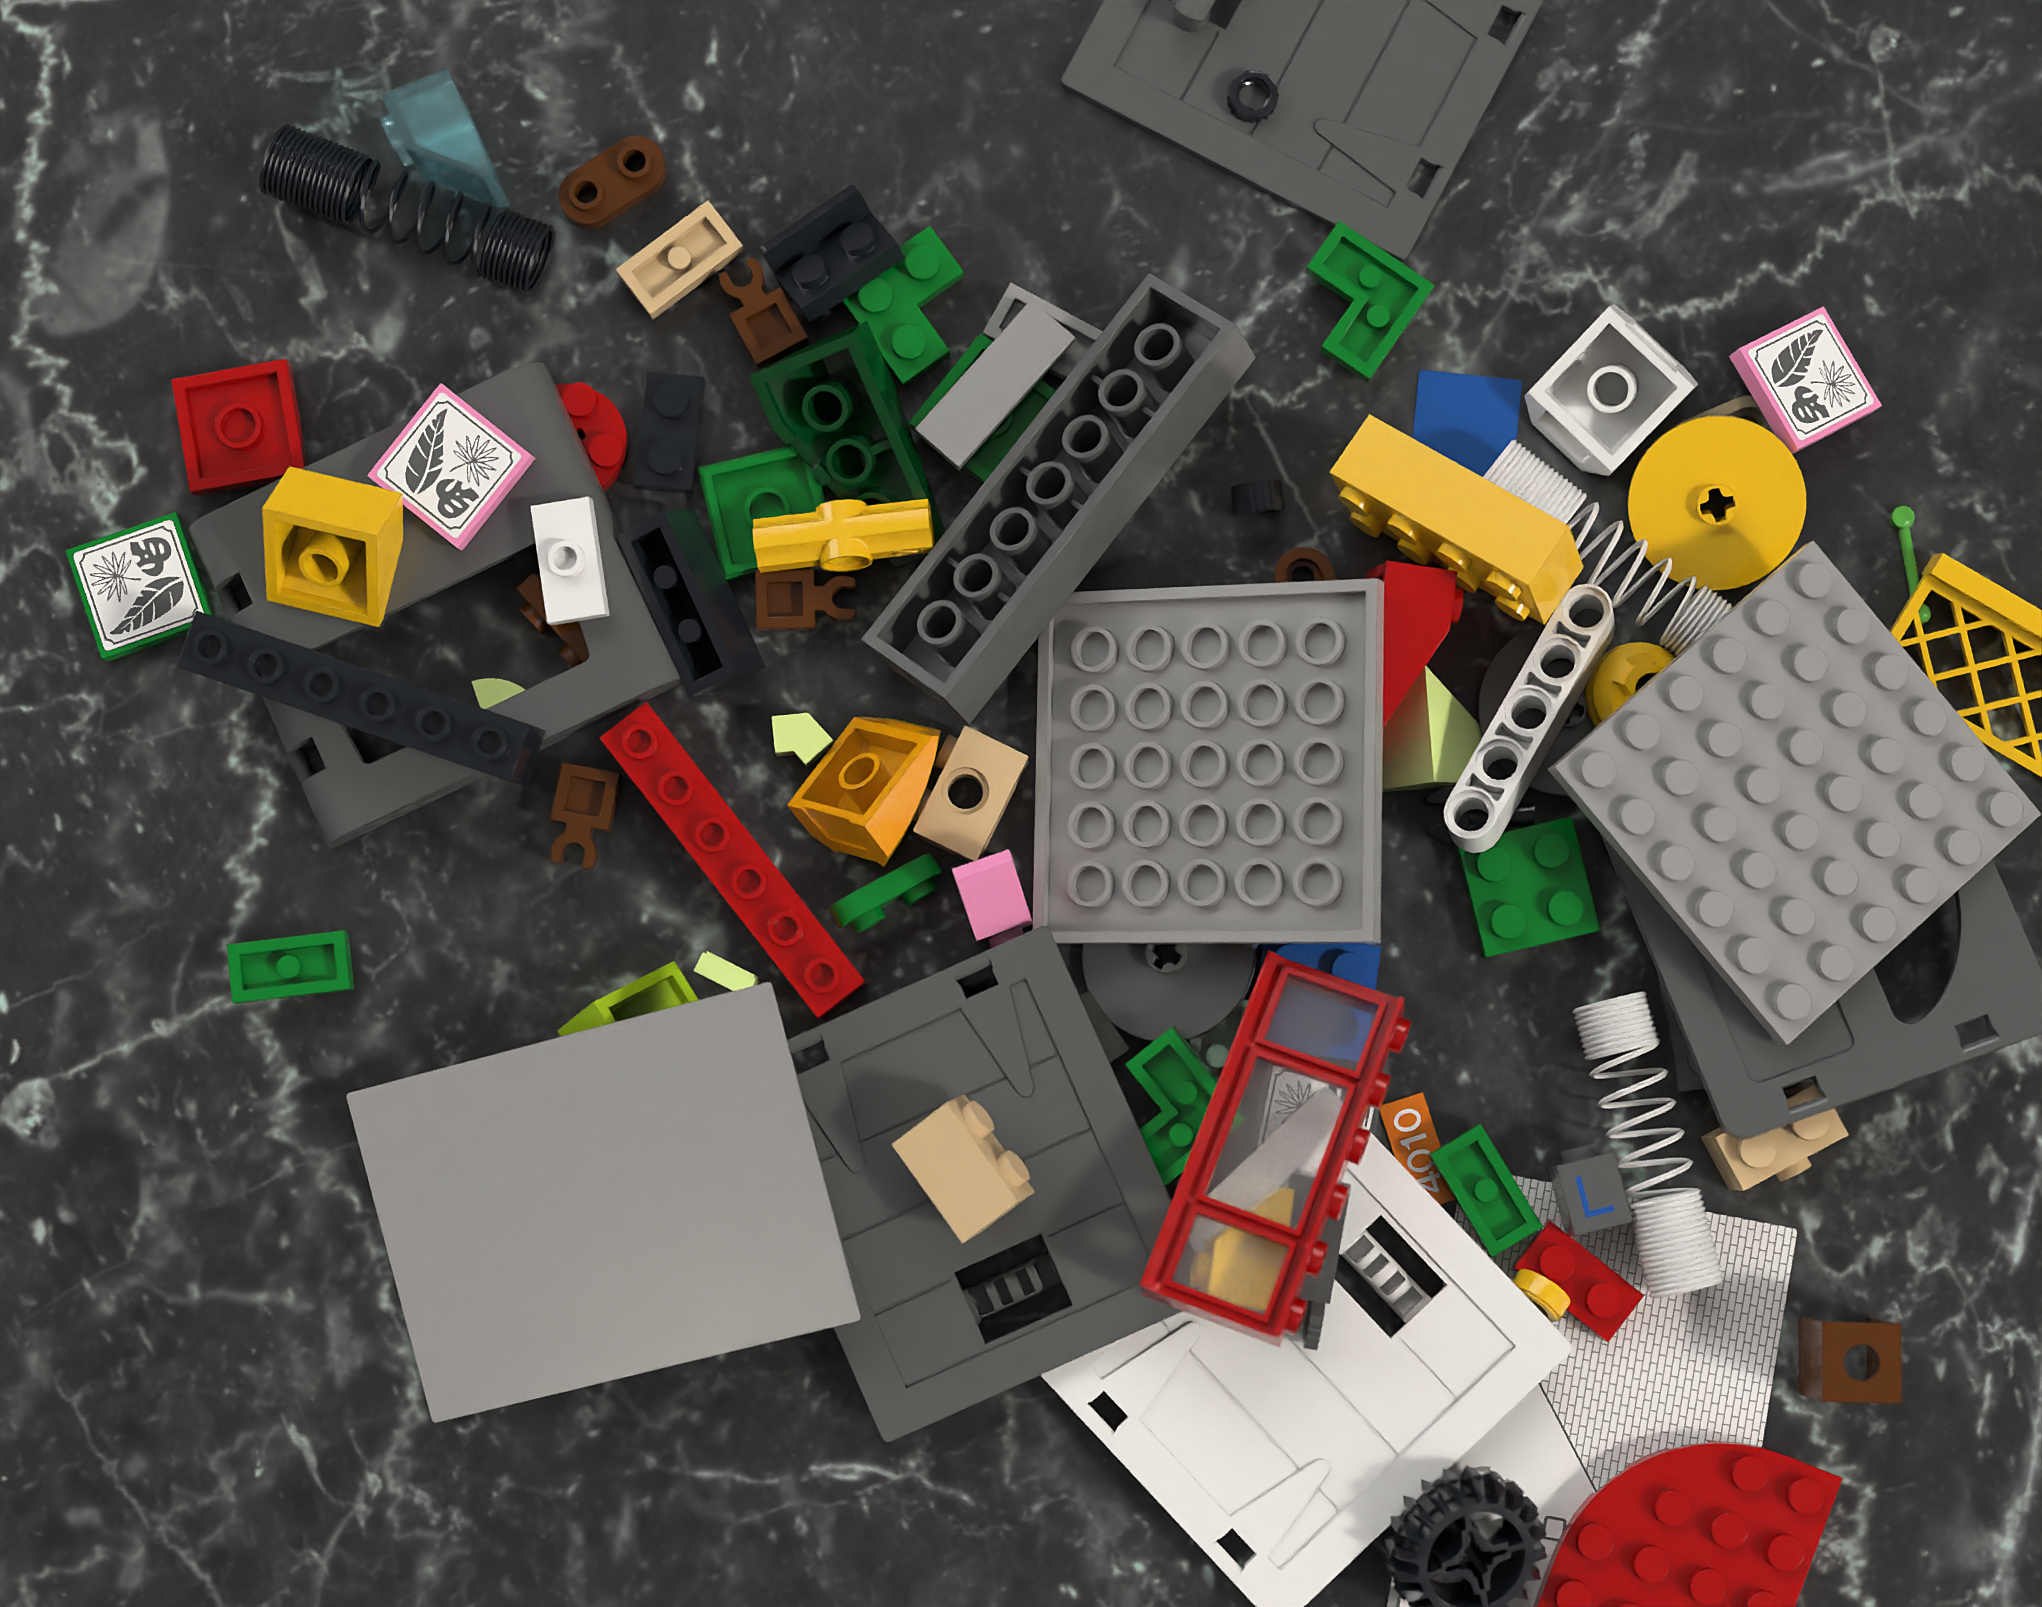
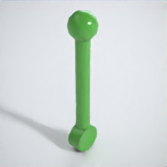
[1889,506,1931,625]

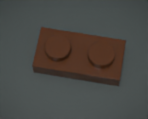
[516,573,589,668]

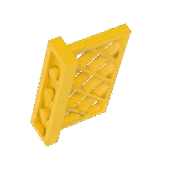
[1889,553,2042,778]

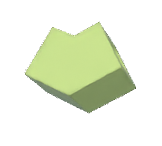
[772,713,834,768]

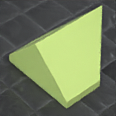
[1382,666,1482,792]

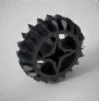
[1384,1465,1548,1607]

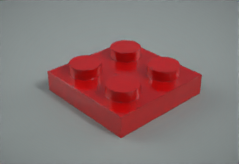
[171,359,308,496]

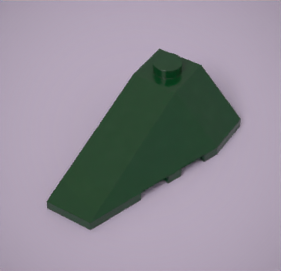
[749,321,946,568]

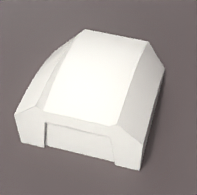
[1525,304,1698,476]

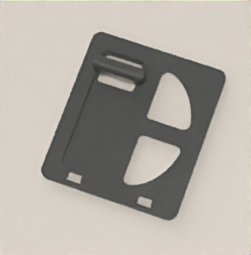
[1600,833,2042,1140]

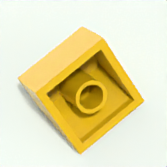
[262,466,403,627]

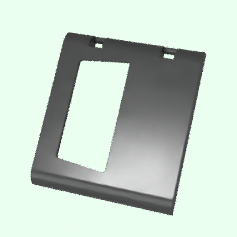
[188,362,683,848]

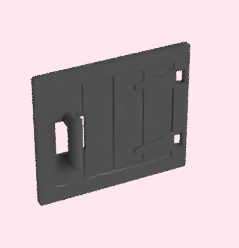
[1062,0,1544,262]
[787,926,1199,1442]

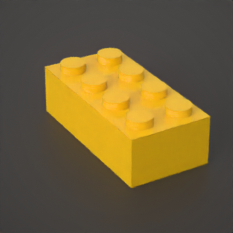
[1330,414,1584,625]

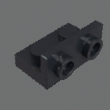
[759,185,905,323]

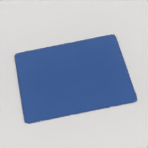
[1413,370,1522,477]

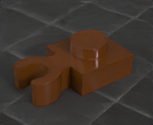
[719,257,809,369]
[755,569,857,632]
[550,762,622,871]

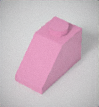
[952,849,1032,948]

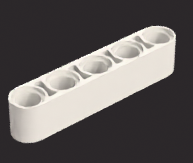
[1444,584,1616,853]

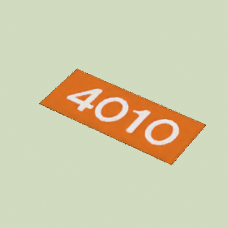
[1379,1092,1454,1205]

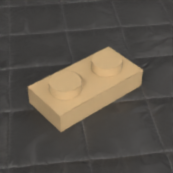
[616,201,745,319]

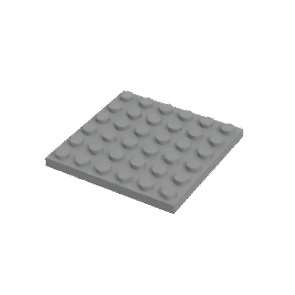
[1548,540,2041,1046]
[1032,578,1384,944]

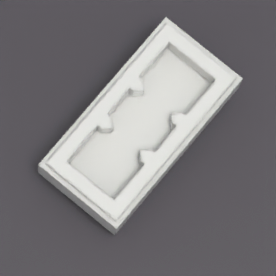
[530,497,610,625]

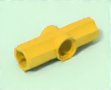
[752,499,935,573]

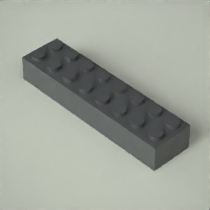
[861,273,1256,725]

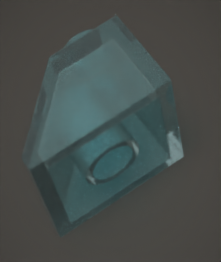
[380,67,510,209]

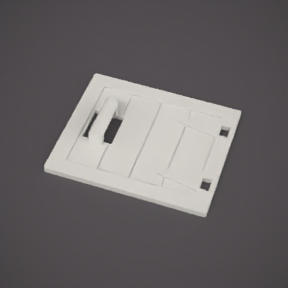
[1041,1087,1573,1607]

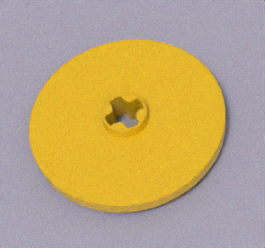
[1628,415,1806,591]

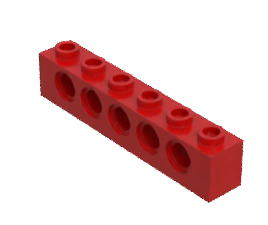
[600,702,867,1020]

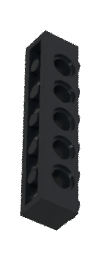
[176,610,546,787]

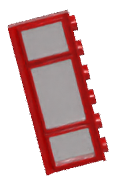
[1140,950,1412,1347]

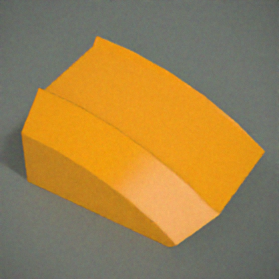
[787,717,941,867]

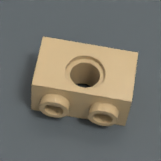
[913,725,1029,863]

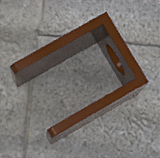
[1799,1317,1902,1404]

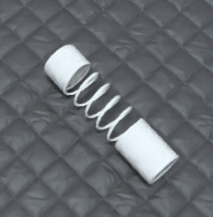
[1483,440,1733,656]
[1572,991,1725,1299]

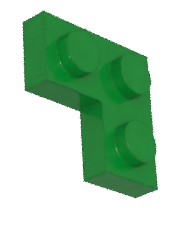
[1305,220,1435,383]
[841,226,964,389]
[1125,1026,1248,1186]

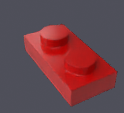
[1511,1220,1645,1342]

